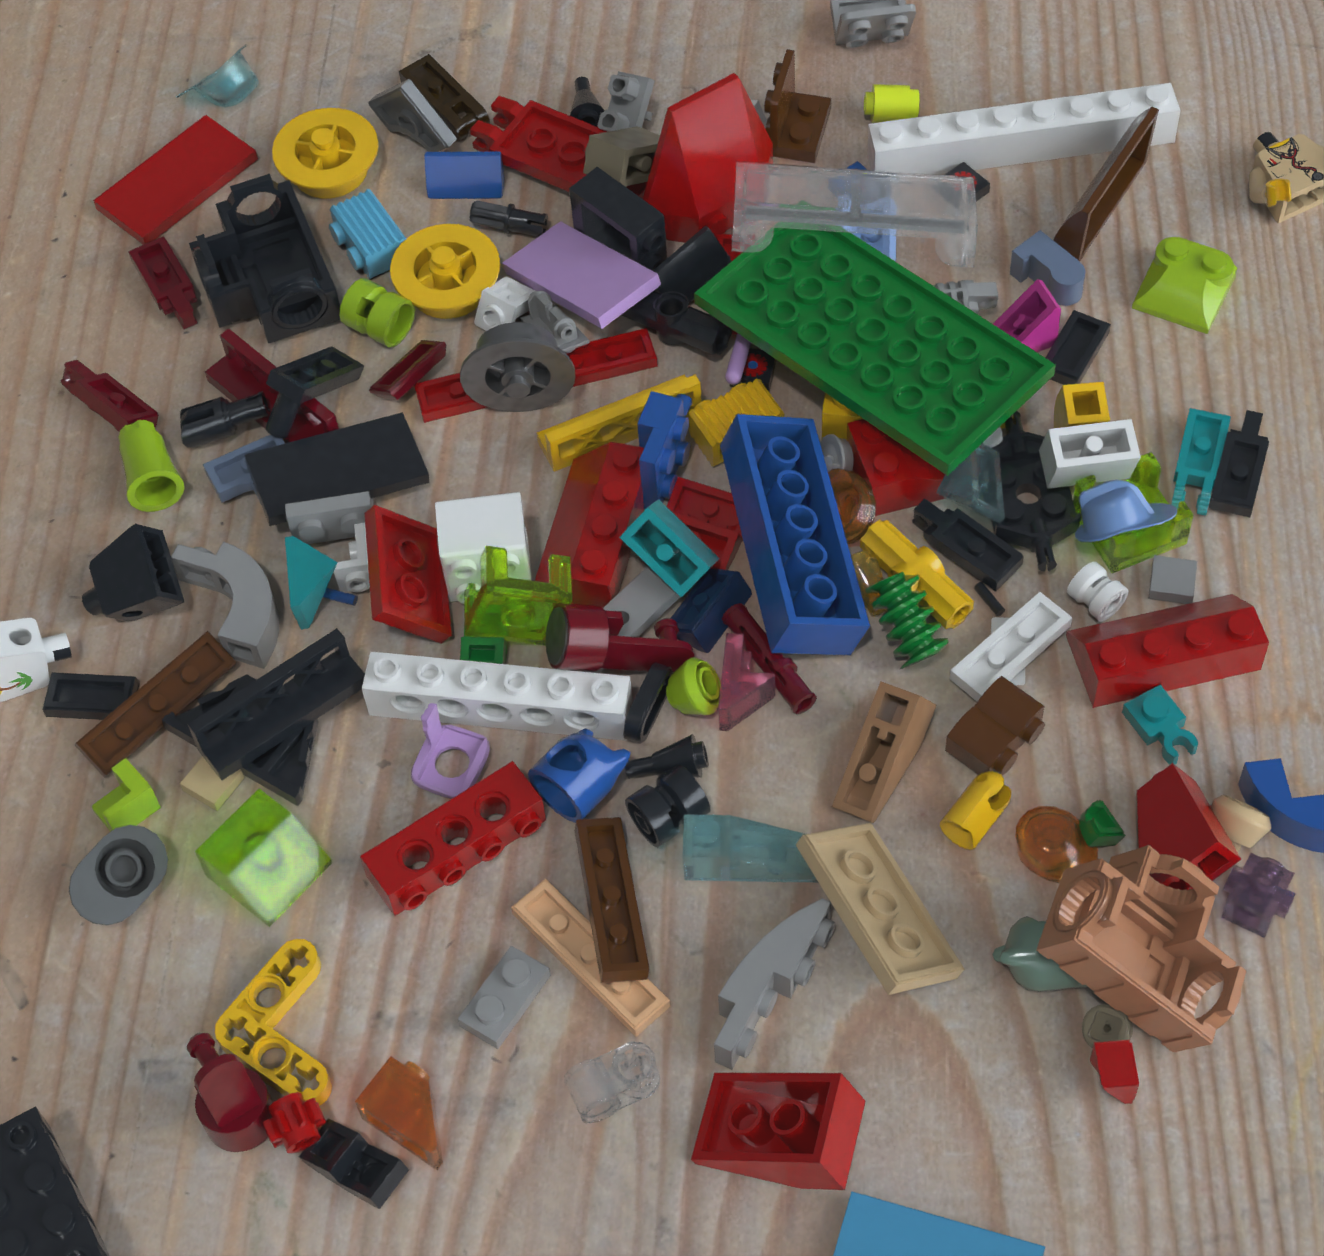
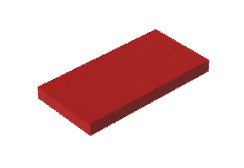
[93,115,258,245]

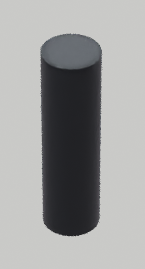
[974,582,1005,616]

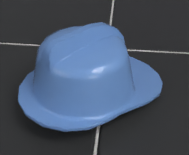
[1075,479,1177,542]

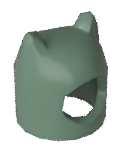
[992,916,1087,992]

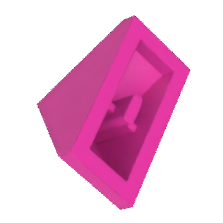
[993,279,1061,352]

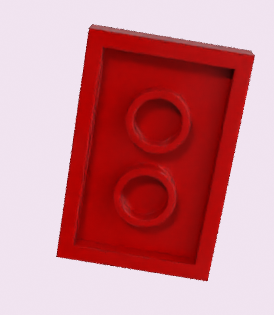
[364,505,452,644]

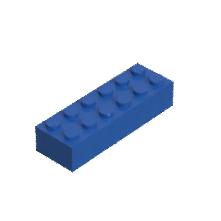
[720,414,870,655]

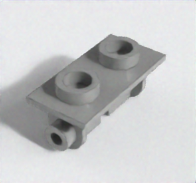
[521,291,589,354]

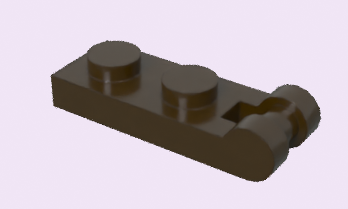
[399,54,490,141]

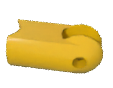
[940,771,1012,850]

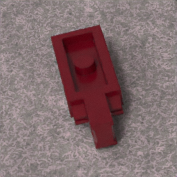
[128,236,198,330]
[61,360,159,432]

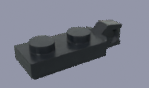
[1208,410,1270,518]
[912,498,1024,591]

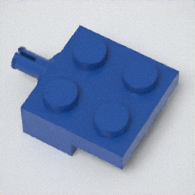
[637,391,692,509]

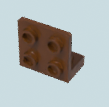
[764,49,831,163]

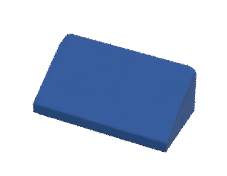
[424,151,505,199]

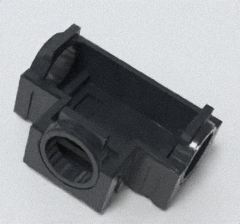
[189,174,340,344]
[0,1106,110,1256]

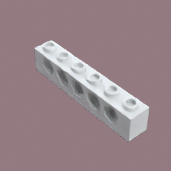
[362,651,633,741]

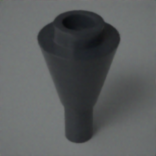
[570,77,604,127]
[625,734,709,779]

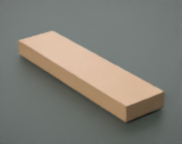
[511,879,671,1037]

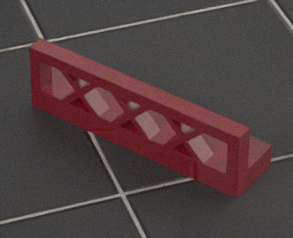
[205,328,339,443]

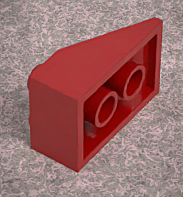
[847,419,984,517]
[691,1073,866,1190]

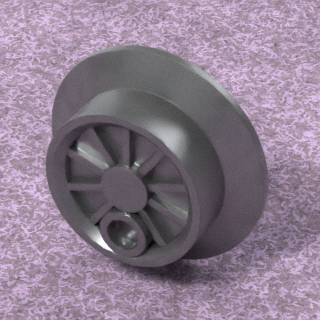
[460,322,575,412]

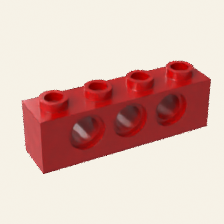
[360,761,546,916]

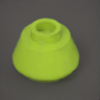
[666,657,722,716]

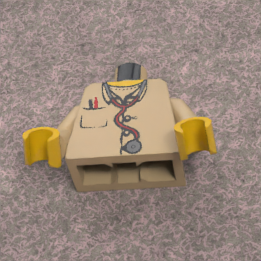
[1249,132,1324,223]

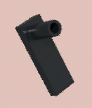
[265,346,364,438]

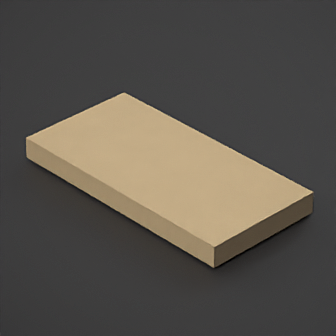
[796,823,965,995]

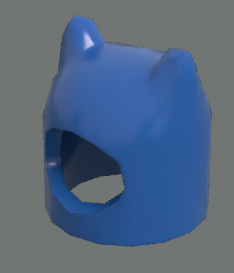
[528,728,630,823]

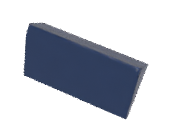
[670,568,752,653]

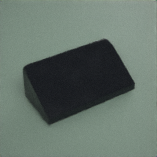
[653,226,732,303]

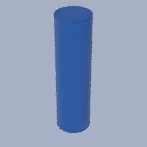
[323,588,358,606]

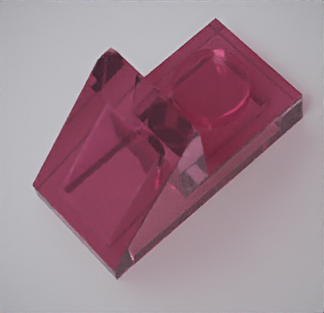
[718,633,776,731]

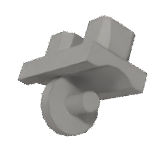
[597,71,655,132]

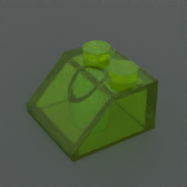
[195,788,332,927]

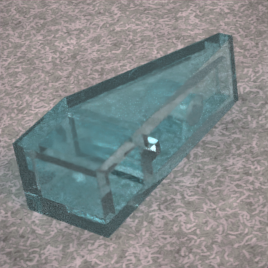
[683,814,819,883]

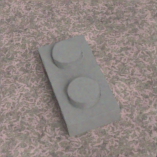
[458,946,551,1049]

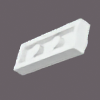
[950,592,1072,701]

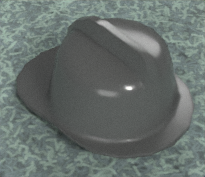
[69,825,168,925]

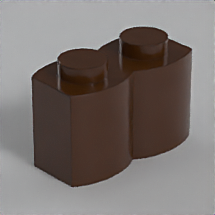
[945,676,1045,775]

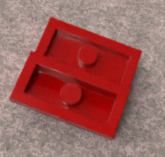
[666,477,743,570]

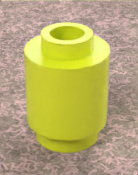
[864,84,920,123]

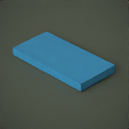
[833,1191,1045,1256]

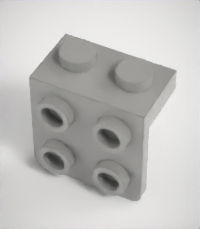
[830,0,916,48]
[285,491,374,544]

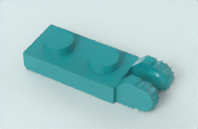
[1171,408,1231,516]

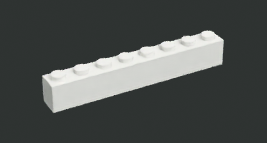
[867,83,1181,182]

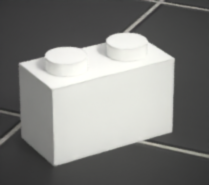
[1039,419,1141,489]

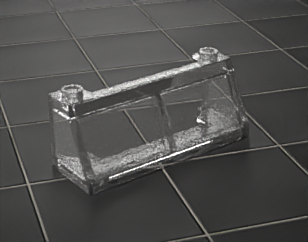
[731,161,978,267]

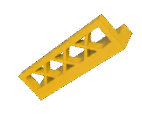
[536,374,702,472]

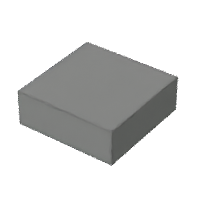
[1148,555,1197,604]

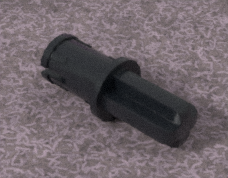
[469,201,548,237]

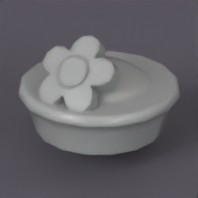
[820,434,853,486]

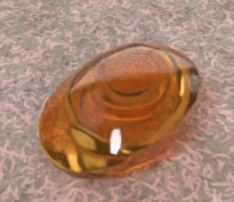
[828,468,876,544]
[1015,806,1098,883]

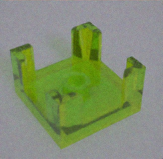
[1073,452,1194,574]
[464,546,572,646]

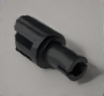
[180,391,270,448]

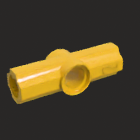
[860,519,974,629]

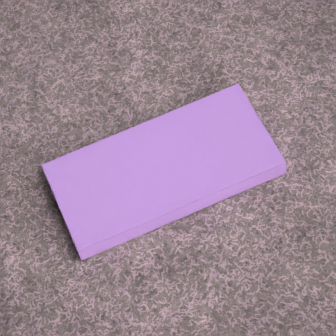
[502,221,661,329]

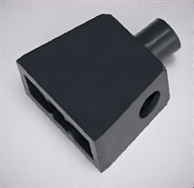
[82,524,185,621]

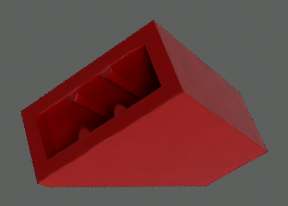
[1137,763,1241,890]

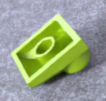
[1132,237,1237,334]

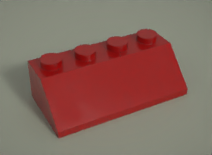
[530,442,645,608]
[1066,594,1269,708]

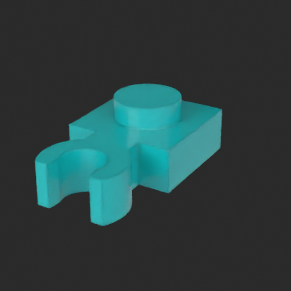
[1122,684,1198,764]

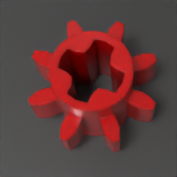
[262,1092,326,1153]

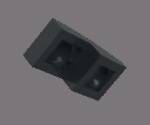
[299,1118,409,1209]

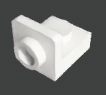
[474,276,535,331]
[333,522,370,592]

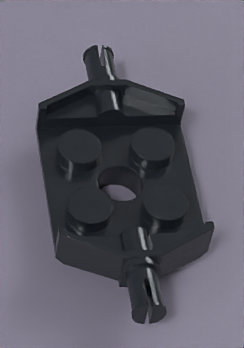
[978,411,1081,571]

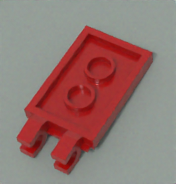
[470,96,607,192]

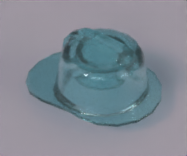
[175,44,259,107]

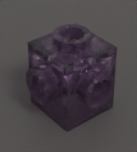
[1221,853,1297,938]

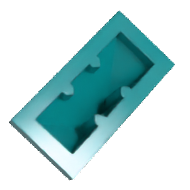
[285,536,338,630]

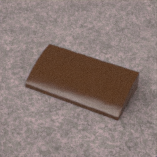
[1053,107,1159,261]

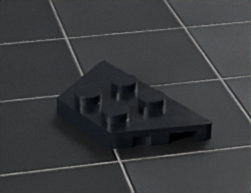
[161,674,319,806]

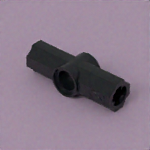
[622,291,732,355]

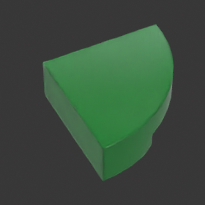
[1079,800,1126,847]

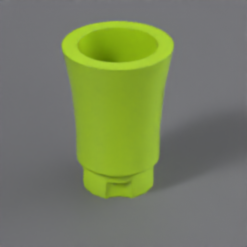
[118,420,185,512]

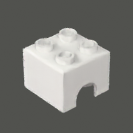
[435,492,533,604]

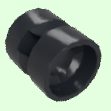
[625,764,710,848]

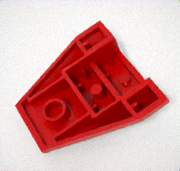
[643,73,773,243]

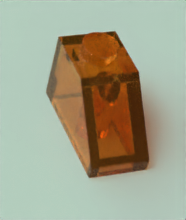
[355,1056,443,1170]

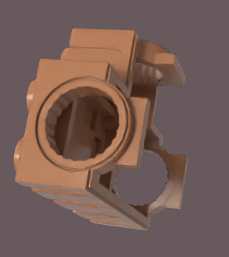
[1036,845,1246,1052]

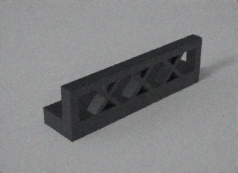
[188,628,365,781]

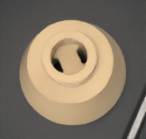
[1212,794,1271,852]

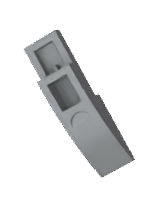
[714,898,835,1070]

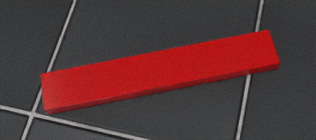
[414,328,658,423]

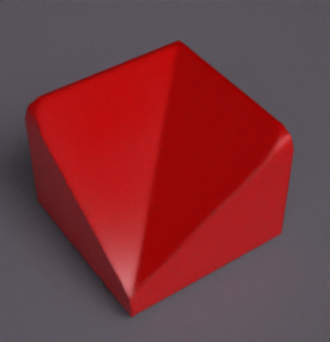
[1090,1040,1139,1104]

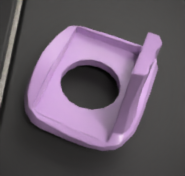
[411,703,490,799]

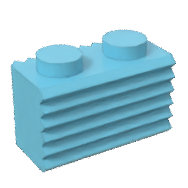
[329,189,406,279]

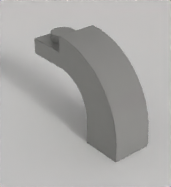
[171,542,279,669]

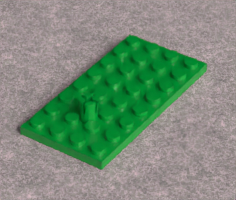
[694,202,1056,476]

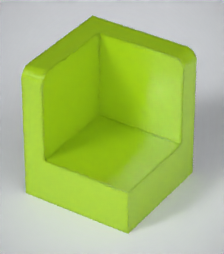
[92,758,161,832]

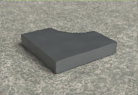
[368,79,457,152]

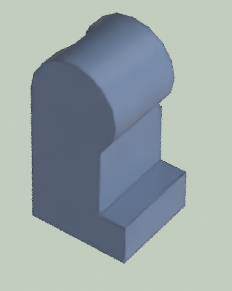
[1010,230,1086,306]

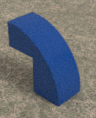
[1238,758,1324,853]

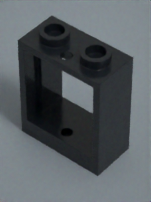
[569,167,667,271]

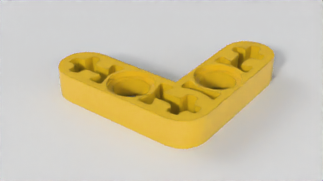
[214,939,332,1106]

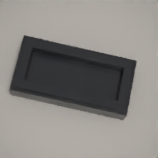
[1045,310,1111,385]
[42,672,139,720]

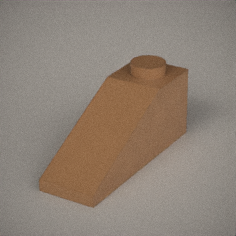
[831,681,937,823]

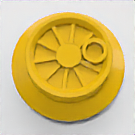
[272,108,378,199]
[390,224,500,319]

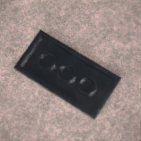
[244,412,429,526]

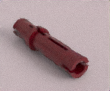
[722,603,817,714]

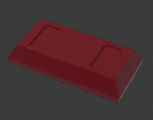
[369,340,447,400]

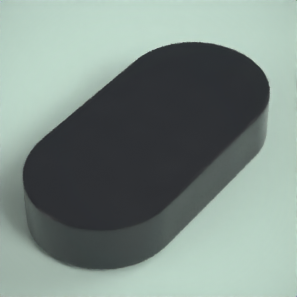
[623,662,673,744]

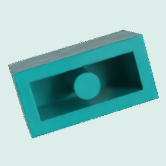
[619,499,720,597]

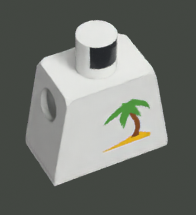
[0,618,72,702]

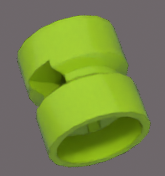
[339,278,415,347]

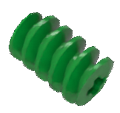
[865,572,949,670]

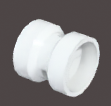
[1067,562,1129,622]

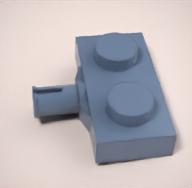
[203,434,285,504]

